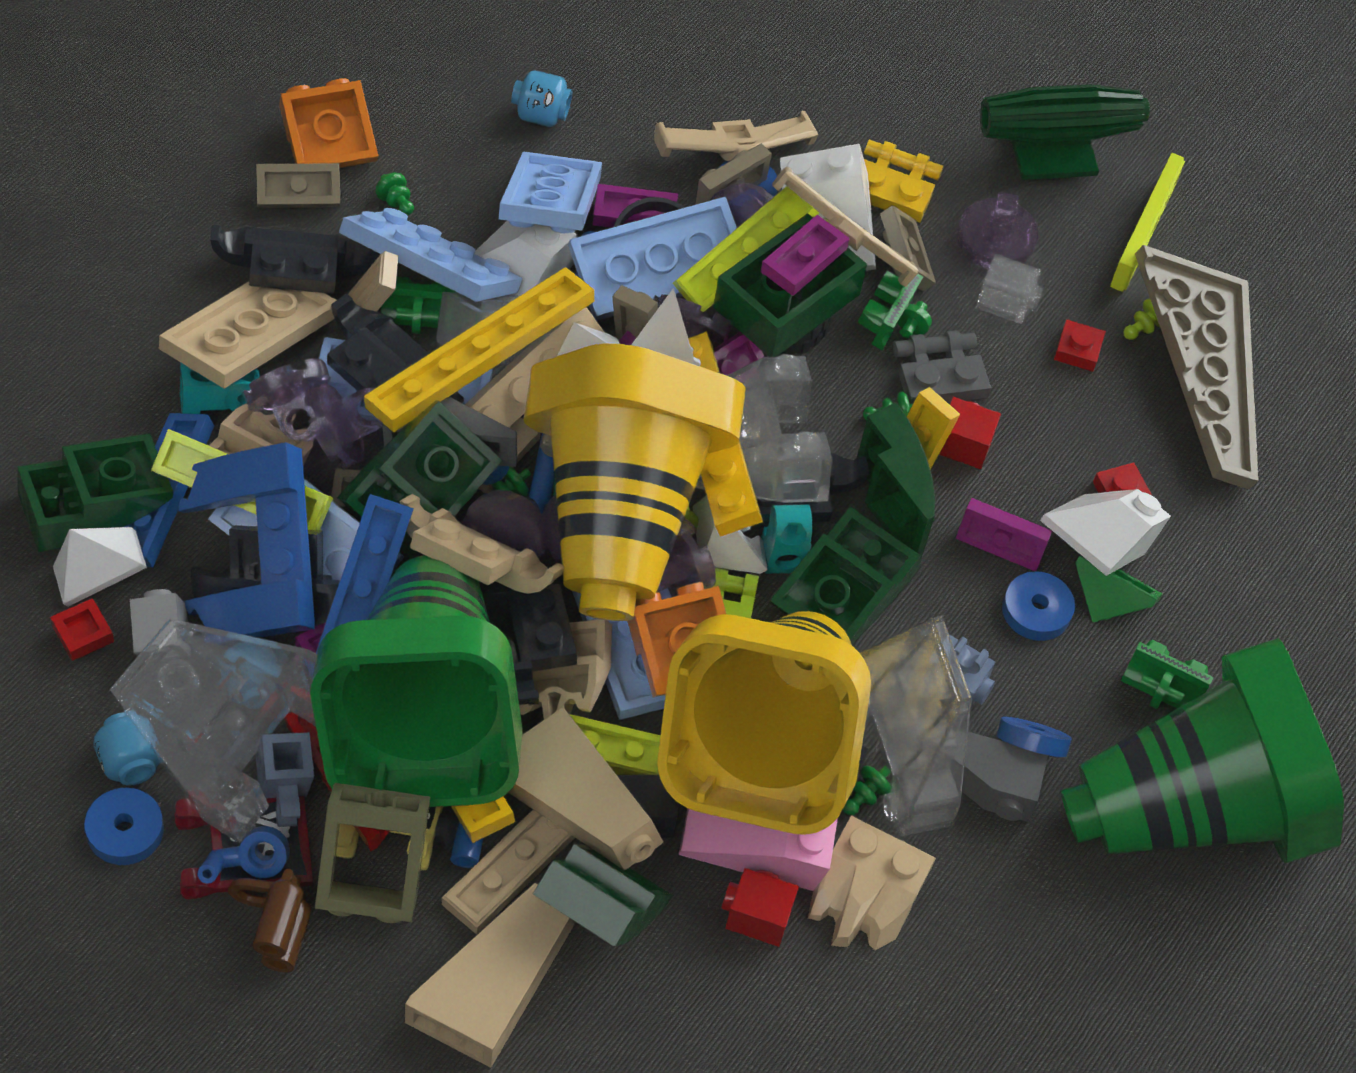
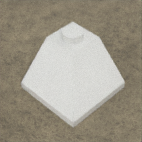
[475,221,576,304]
[1040,489,1171,576]

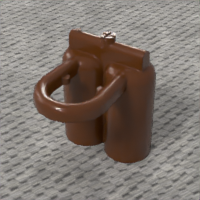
[228,869,311,972]

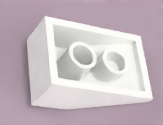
[780,144,876,271]

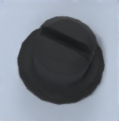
[434,809,459,851]

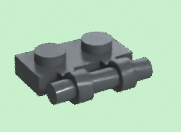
[893,330,991,404]

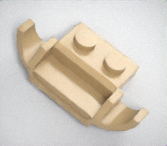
[400,494,564,594]

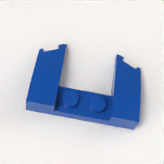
[178,442,315,645]

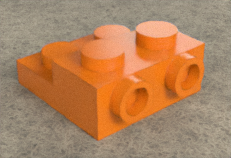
[279,78,378,168]
[627,582,726,698]

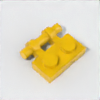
[864,139,944,223]

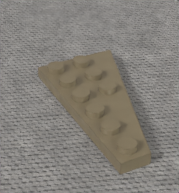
[1135,245,1258,489]

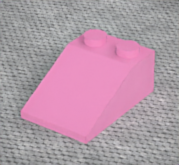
[679,808,838,891]

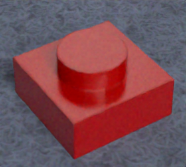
[1054,319,1106,372]
[1093,462,1152,495]
[50,598,114,661]

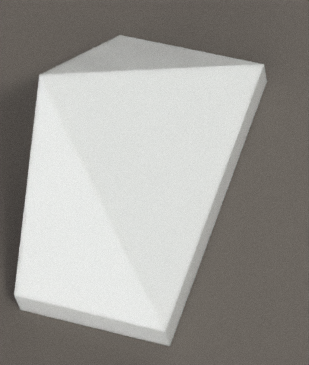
[53,527,147,607]

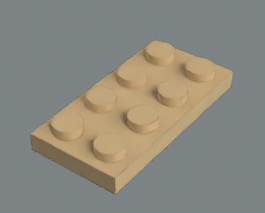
[159,282,337,389]

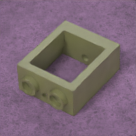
[315,783,431,923]

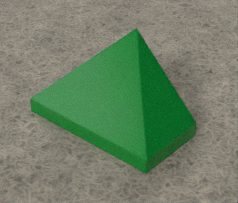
[1075,555,1163,622]

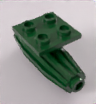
[980,84,1150,180]

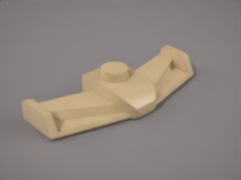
[654,111,818,161]
[772,167,918,287]

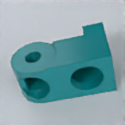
[179,362,264,414]
[761,505,812,574]

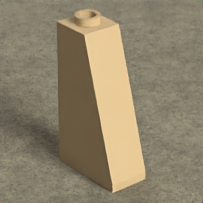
[508,707,664,870]
[405,883,575,1068]

